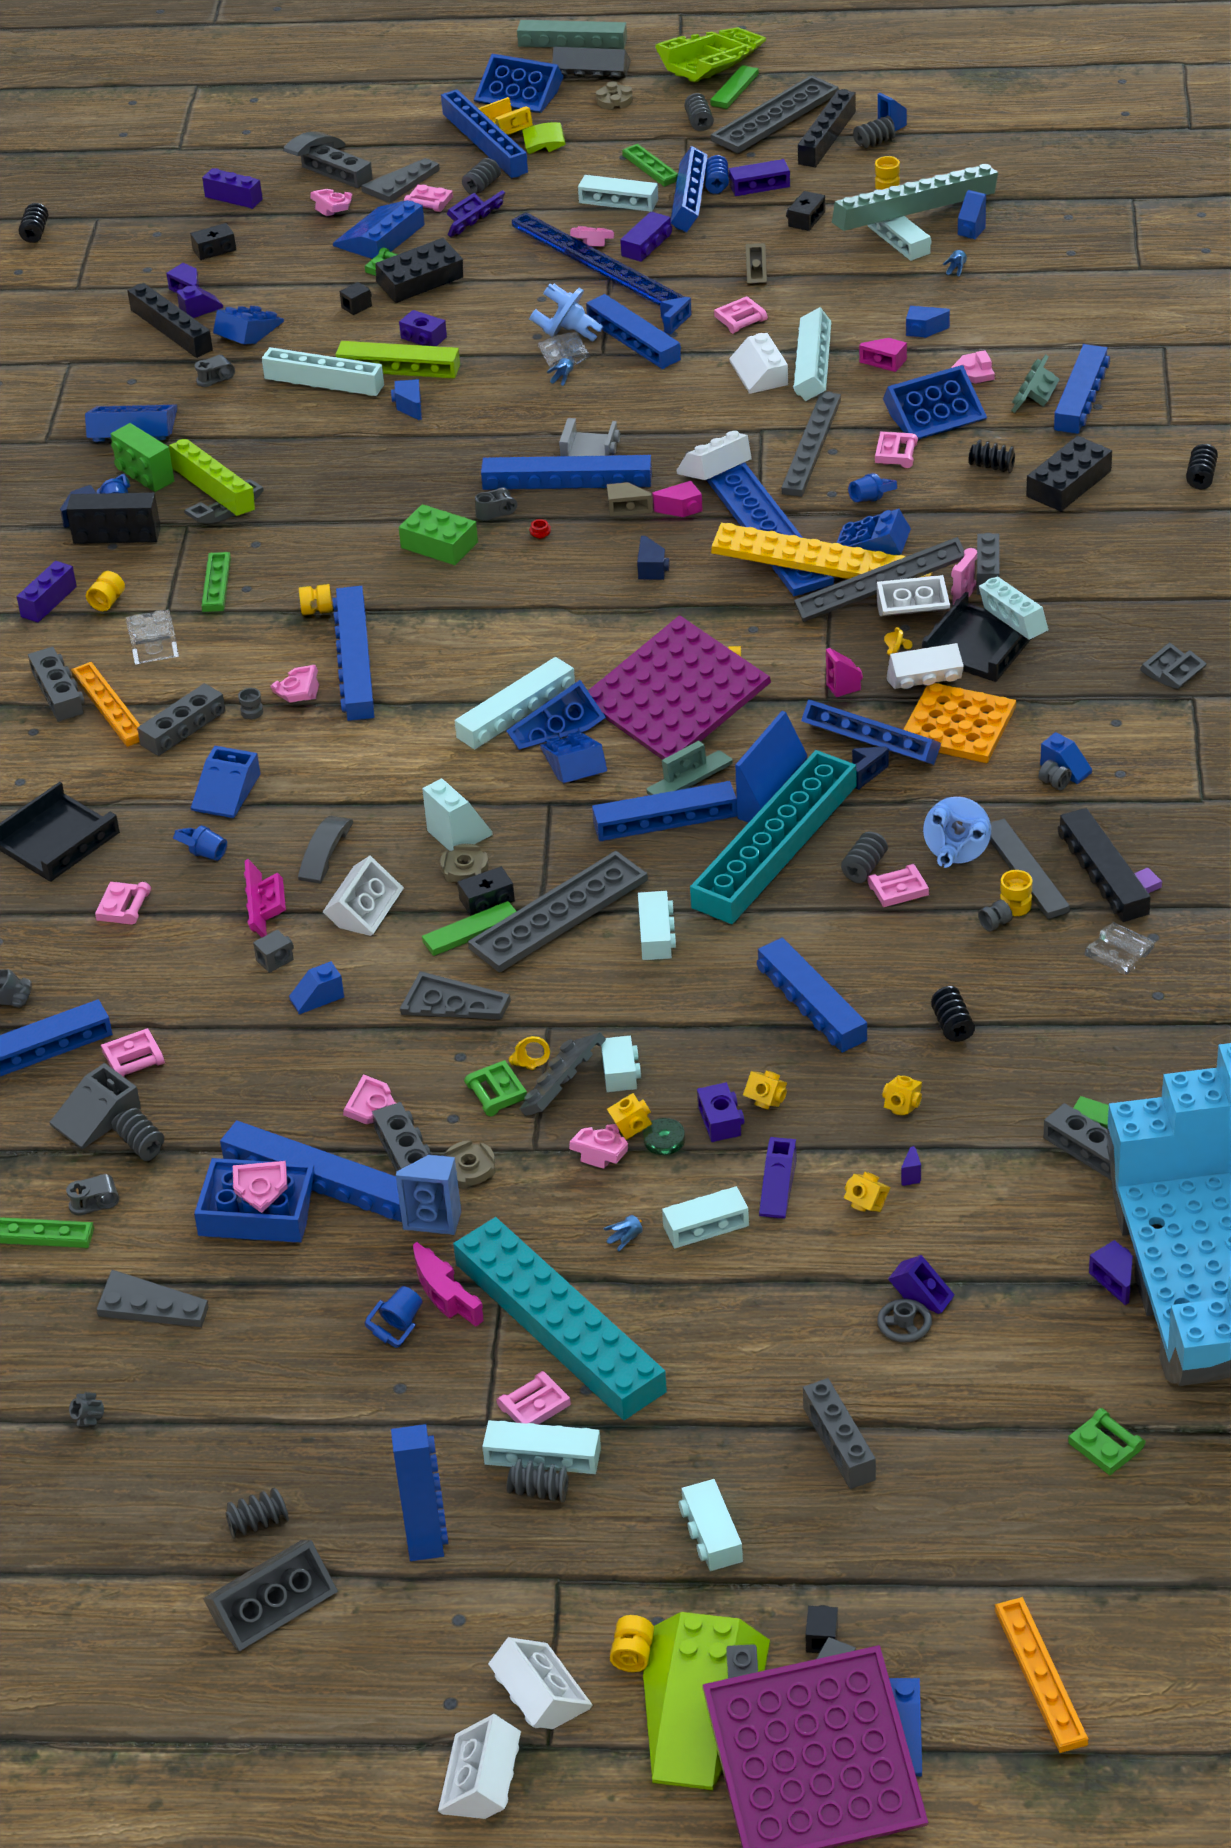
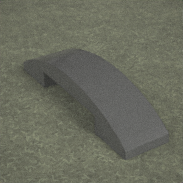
[283,131,345,156]
[184,479,264,523]
[298,816,353,884]

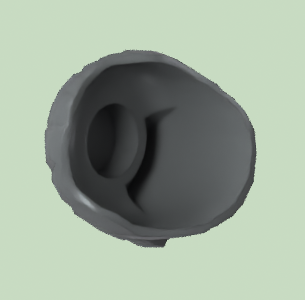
[0,969,32,1008]

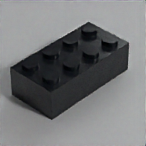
[375,238,463,303]
[1026,436,1112,512]
[67,492,161,544]

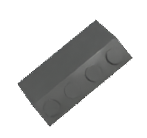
[552,47,631,78]
[203,1540,338,1651]

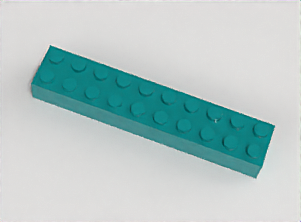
[690,750,857,924]
[453,1217,667,1421]

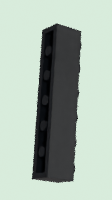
[798,89,856,168]
[127,283,213,358]
[1058,808,1151,922]

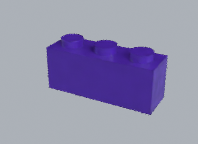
[729,159,790,196]
[202,168,263,209]
[620,212,672,262]
[16,560,77,623]

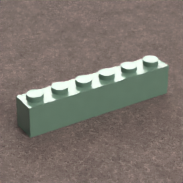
[517,20,627,49]

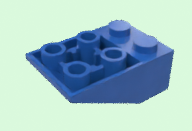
[213,306,284,344]
[836,509,911,555]
[540,731,607,783]
[191,746,261,818]

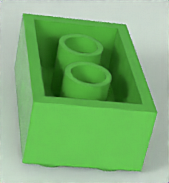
[110,423,175,492]
[399,504,478,565]

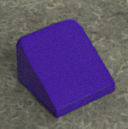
[901,1146,921,1186]

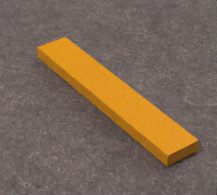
[71,662,140,747]
[995,1597,1088,1753]

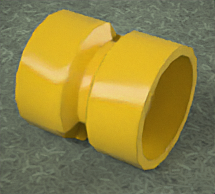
[875,156,900,190]
[86,571,125,612]
[299,584,333,616]
[1000,870,1033,916]
[610,1615,654,1672]

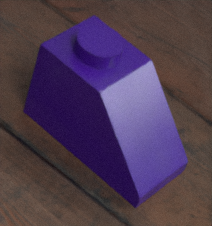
[166,263,199,293]
[177,285,223,318]
[1089,1240,1133,1305]
[888,1255,955,1314]

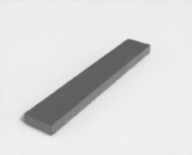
[990,819,1070,919]

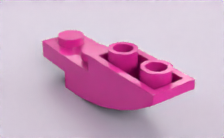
[413,1242,484,1327]

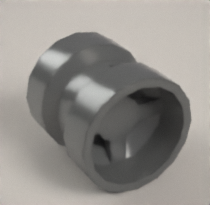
[238,688,263,720]
[1038,760,1072,790]
[978,899,1012,932]

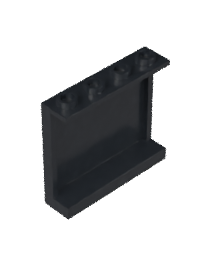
[922,592,1031,682]
[0,782,120,882]

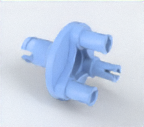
[529,283,603,342]
[923,797,991,868]

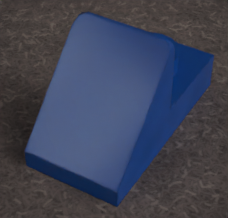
[660,297,692,334]

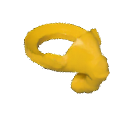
[884,627,913,655]
[509,1036,550,1070]

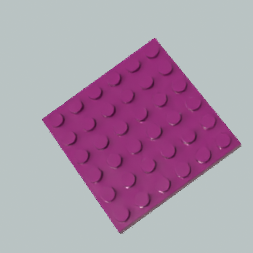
[588,615,771,760]
[702,1645,929,1848]

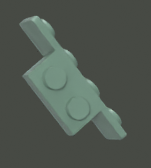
[1011,354,1060,413]
[646,741,733,795]

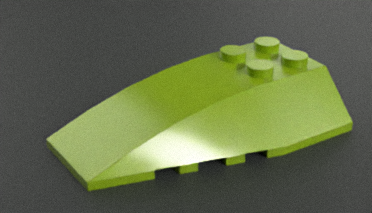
[655,27,766,82]
[643,1612,770,1790]

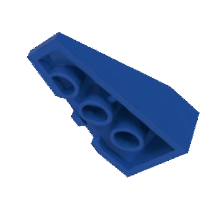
[506,680,606,750]

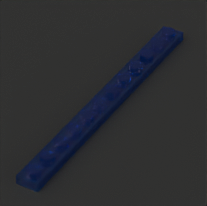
[512,212,685,305]

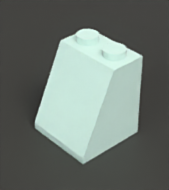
[422,778,493,851]

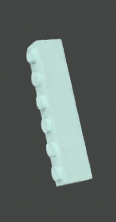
[793,307,831,401]
[262,347,384,396]
[455,657,575,750]

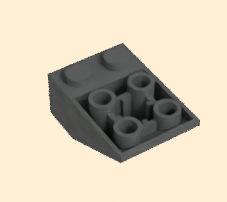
[49,1063,141,1149]

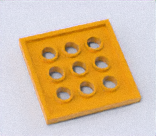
[903,683,1016,763]

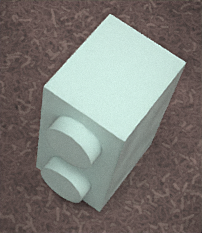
[601,1036,641,1092]

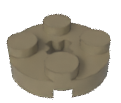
[596,81,632,110]
[440,844,489,883]
[446,1141,495,1189]

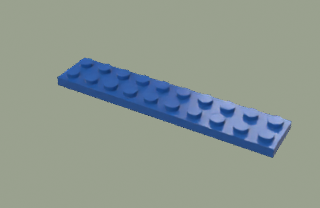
[706,462,834,596]

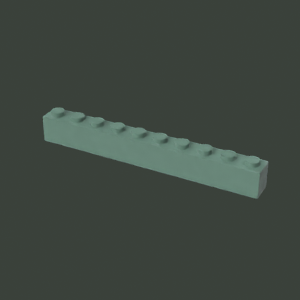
[832,164,998,231]

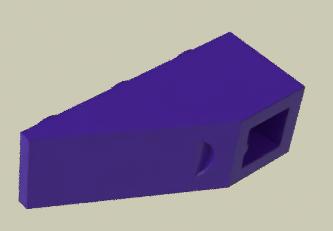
[759,1137,797,1219]

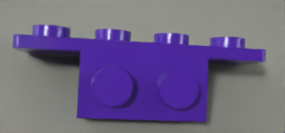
[447,190,505,237]

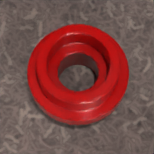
[529,519,551,539]

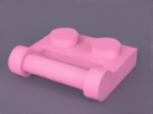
[404,185,453,212]
[714,296,768,334]
[875,431,918,468]
[951,548,977,605]
[867,864,929,907]
[95,882,151,924]
[101,1028,165,1078]
[496,1371,571,1425]

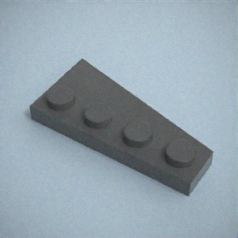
[361,158,440,203]
[400,971,511,1019]
[519,1032,606,1116]
[97,1270,209,1328]

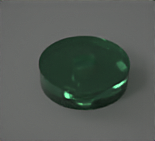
[643,1118,685,1155]

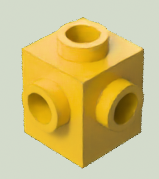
[743,1070,787,1109]
[882,1075,922,1115]
[607,1093,652,1140]
[844,1172,891,1212]

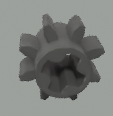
[69,1392,104,1427]

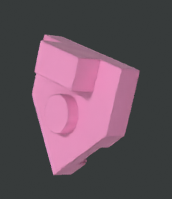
[310,189,352,216]
[570,226,614,246]
[951,350,995,383]
[270,665,319,703]
[343,1074,396,1124]
[569,1124,628,1169]
[233,1161,287,1213]

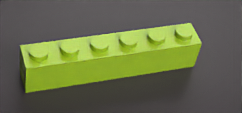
[335,341,460,378]
[169,439,255,516]

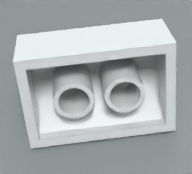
[729,333,788,394]
[677,431,752,480]
[877,575,950,616]
[887,643,964,689]
[323,856,404,936]
[488,1637,593,1729]
[438,1714,521,1819]

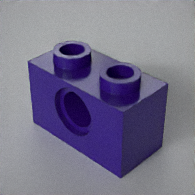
[399,310,447,346]
[697,1082,745,1142]

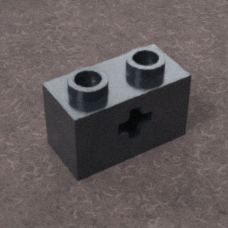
[786,191,825,231]
[190,223,236,260]
[457,866,515,916]

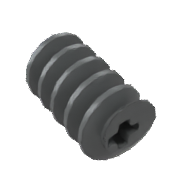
[684,93,714,131]
[853,115,895,148]
[462,158,501,194]
[841,832,888,883]
[112,1108,165,1161]
[507,1458,569,1503]
[225,1487,289,1539]

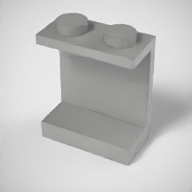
[559,418,620,456]

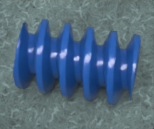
[705,155,729,194]

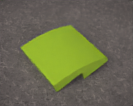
[522,122,566,155]

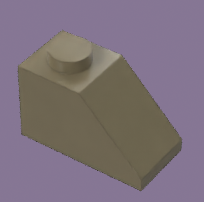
[746,243,767,284]
[607,482,652,517]

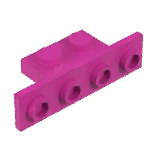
[244,859,286,938]

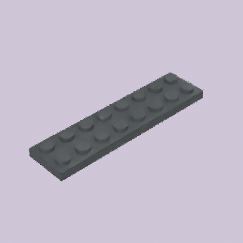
[711,75,839,153]
[468,851,648,973]

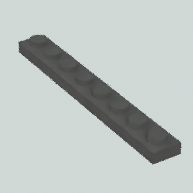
[781,392,841,497]
[794,537,965,622]

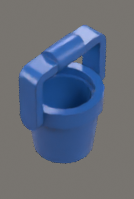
[848,473,897,502]
[97,474,130,494]
[173,825,227,861]
[365,1286,423,1348]

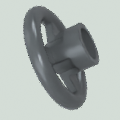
[877,1299,932,1342]

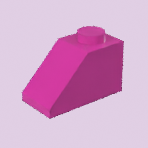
[859,338,907,372]
[652,481,703,517]
[826,648,863,697]

